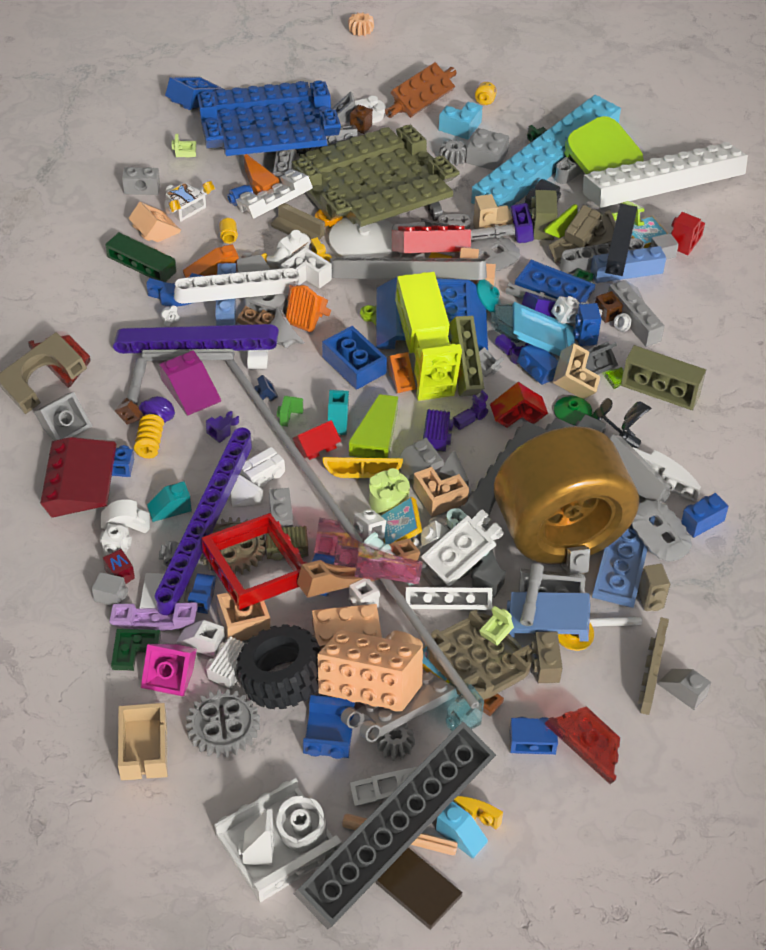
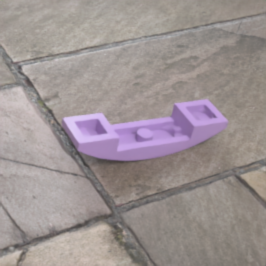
[109,603,198,631]

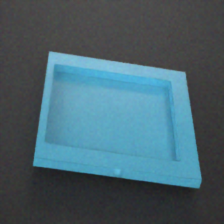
[513,302,575,356]

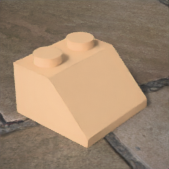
[129,202,181,242]

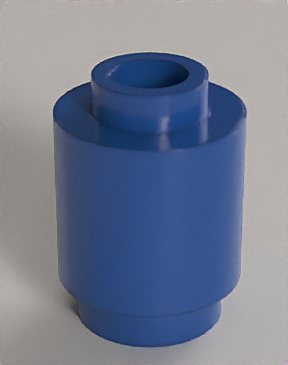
[227,185,254,206]

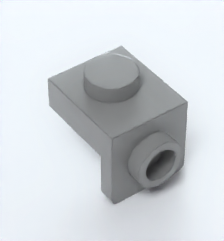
[479,347,504,377]
[561,546,590,574]

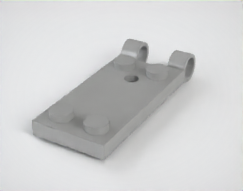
[341,672,457,742]

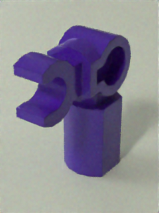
[495,334,531,364]
[453,390,488,430]

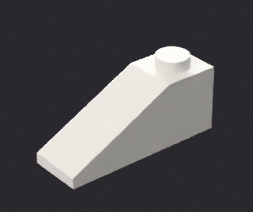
[239,809,274,865]

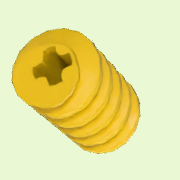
[134,414,164,459]

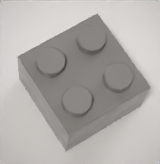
[466,128,509,170]

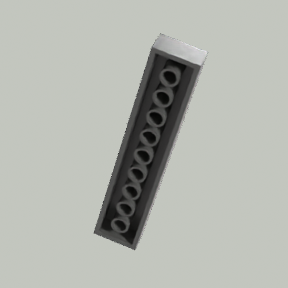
[293,722,496,930]

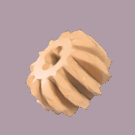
[348,12,374,36]

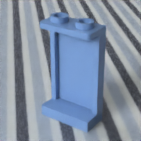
[507,592,591,642]

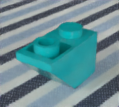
[328,390,349,435]

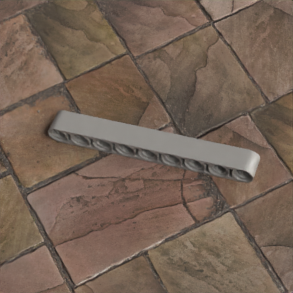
[330,257,487,280]

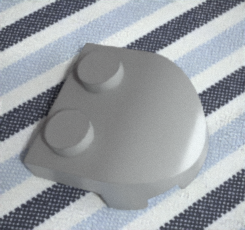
[400,438,444,481]

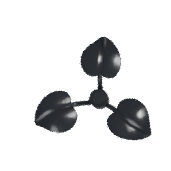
[591,398,652,449]

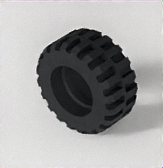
[236,624,321,710]

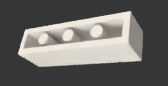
[405,587,492,610]

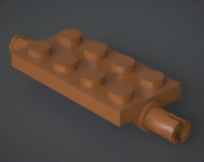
[385,62,457,118]

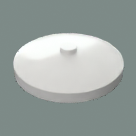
[329,217,396,258]

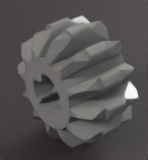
[439,139,467,166]
[376,723,415,761]

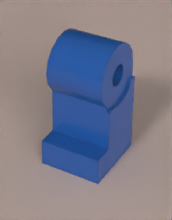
[188,573,216,614]

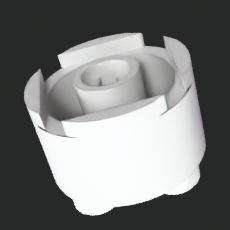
[276,796,327,853]

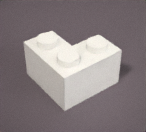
[280,247,332,289]

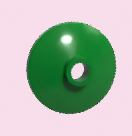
[554,396,592,426]

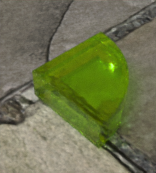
[605,367,624,389]

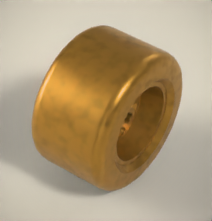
[494,426,639,564]

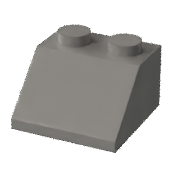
[34,392,92,441]

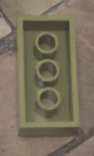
[621,345,707,411]

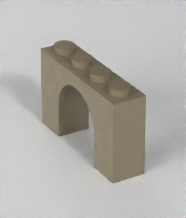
[0,332,87,414]

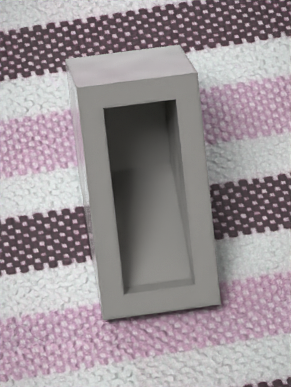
[658,669,711,710]

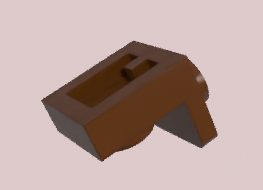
[114,398,144,425]

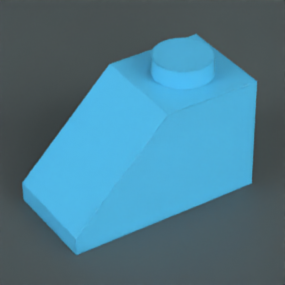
[436,801,488,858]

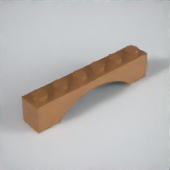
[297,538,420,598]

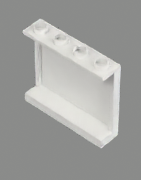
[215,778,342,902]

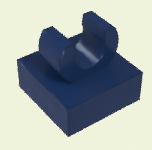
[254,375,278,401]

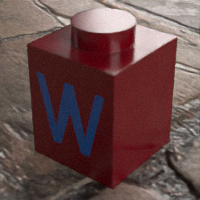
[102,549,135,584]

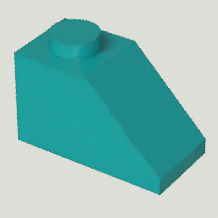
[147,481,192,522]

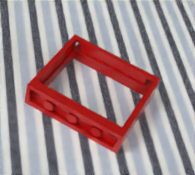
[202,513,307,610]

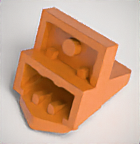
[285,285,331,333]

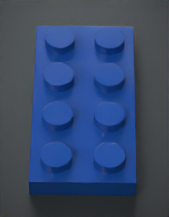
[515,259,596,304]

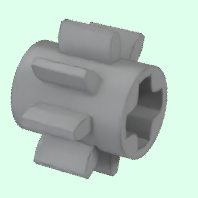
[159,541,179,567]

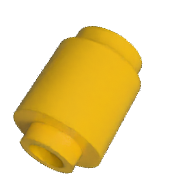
[219,218,238,244]

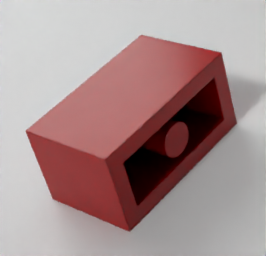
[292,420,341,461]

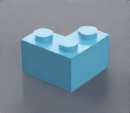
[439,102,483,140]

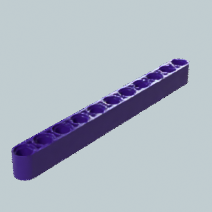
[155,427,252,616]

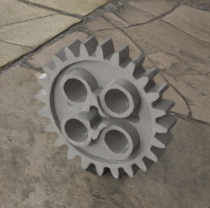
[186,689,260,758]

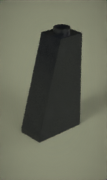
[605,204,638,276]

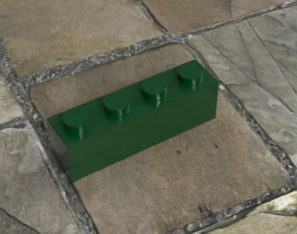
[105,232,177,282]

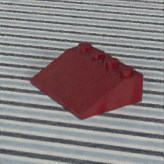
[40,437,117,518]

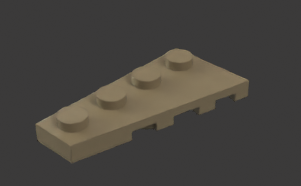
[549,209,616,263]
[638,617,669,715]

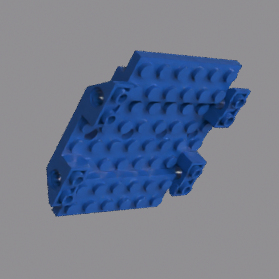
[197,80,341,156]

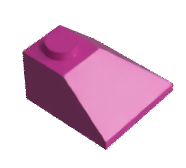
[141,644,197,696]

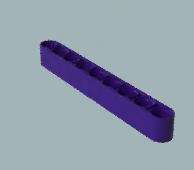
[113,324,279,354]

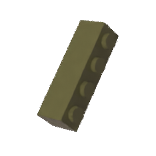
[449,316,485,396]

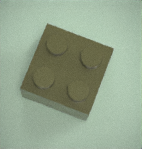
[530,190,558,240]

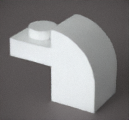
[101,500,150,533]

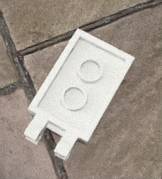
[421,509,504,587]

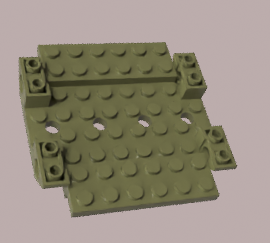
[291,124,460,227]

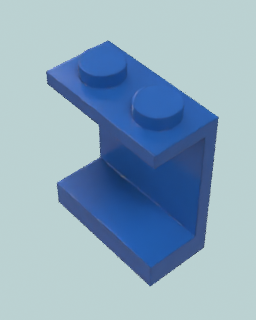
[303,695,355,759]

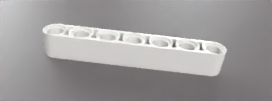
[174,268,300,303]

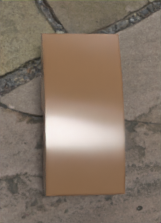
[236,306,275,325]

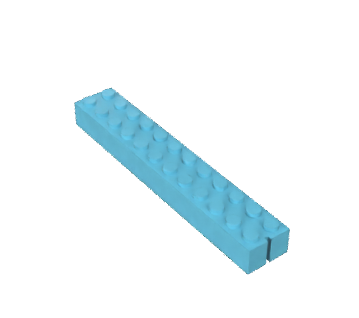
[471,95,621,209]

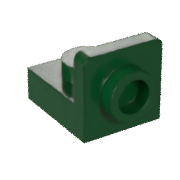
[527,125,547,142]

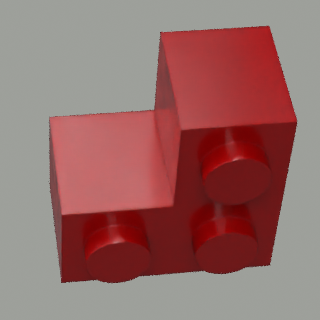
[671,212,705,255]
[490,382,548,428]

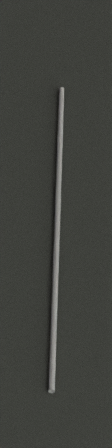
[225,359,479,709]

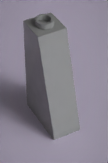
[610,435,671,504]

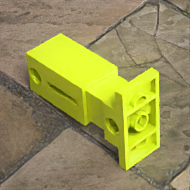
[395,272,462,401]

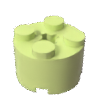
[369,468,410,515]

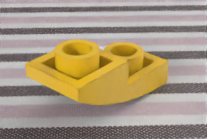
[453,796,503,829]

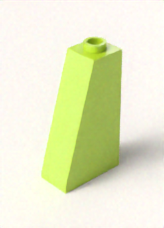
[349,394,398,458]

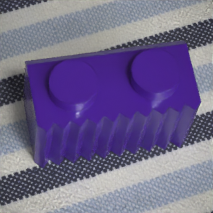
[511,203,534,243]
[423,409,454,452]

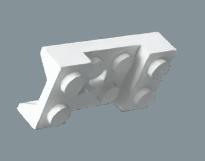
[236,169,313,219]

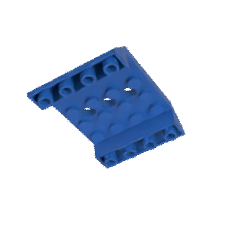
[376,277,488,352]

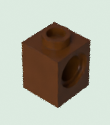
[350,104,373,134]
[595,291,623,323]

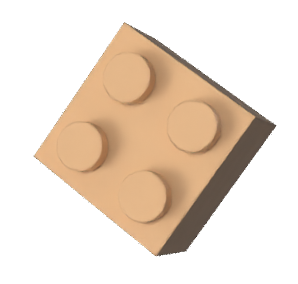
[217,588,270,641]

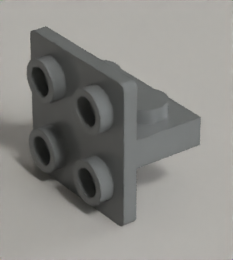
[585,342,619,375]

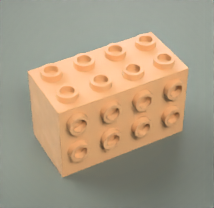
[318,630,423,711]

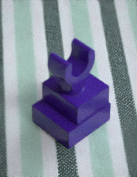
[206,411,239,443]

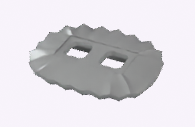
[460,236,521,271]
[632,500,692,562]

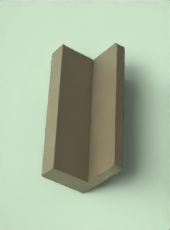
[271,203,325,245]

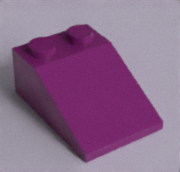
[159,350,221,416]

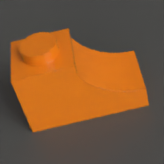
[387,352,416,394]

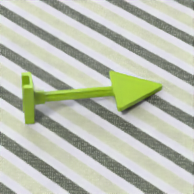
[543,201,644,238]

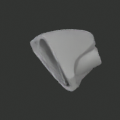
[270,306,305,348]

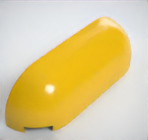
[323,457,403,478]

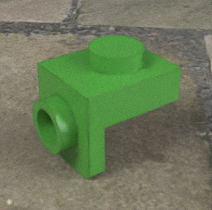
[277,396,304,427]

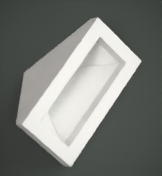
[231,475,263,507]

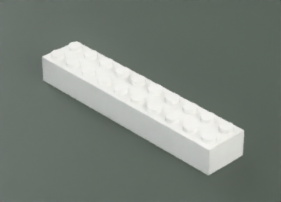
[583,142,748,208]

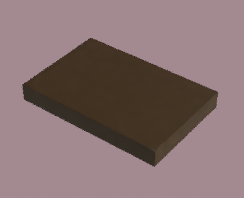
[376,848,463,930]

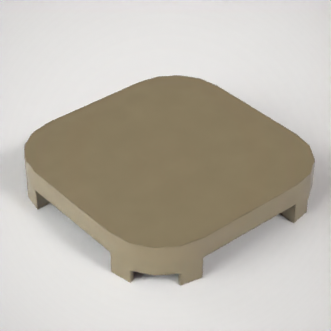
[426,610,533,700]

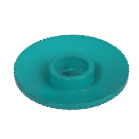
[476,279,501,313]

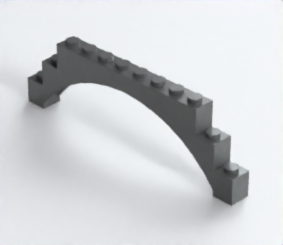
[448,414,606,598]

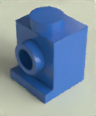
[112,445,134,477]

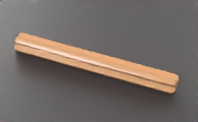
[342,813,458,855]

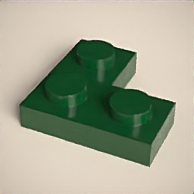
[111,629,161,671]

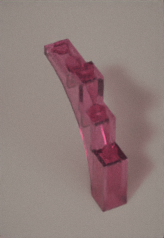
[314,517,423,584]

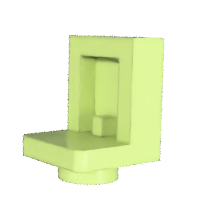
[172,134,196,157]
[479,606,514,645]

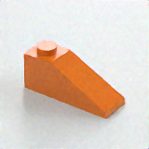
[244,154,279,196]
[183,244,239,278]

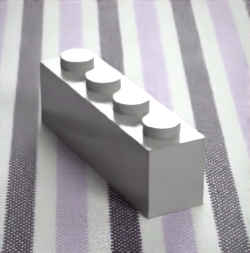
[608,280,665,347]

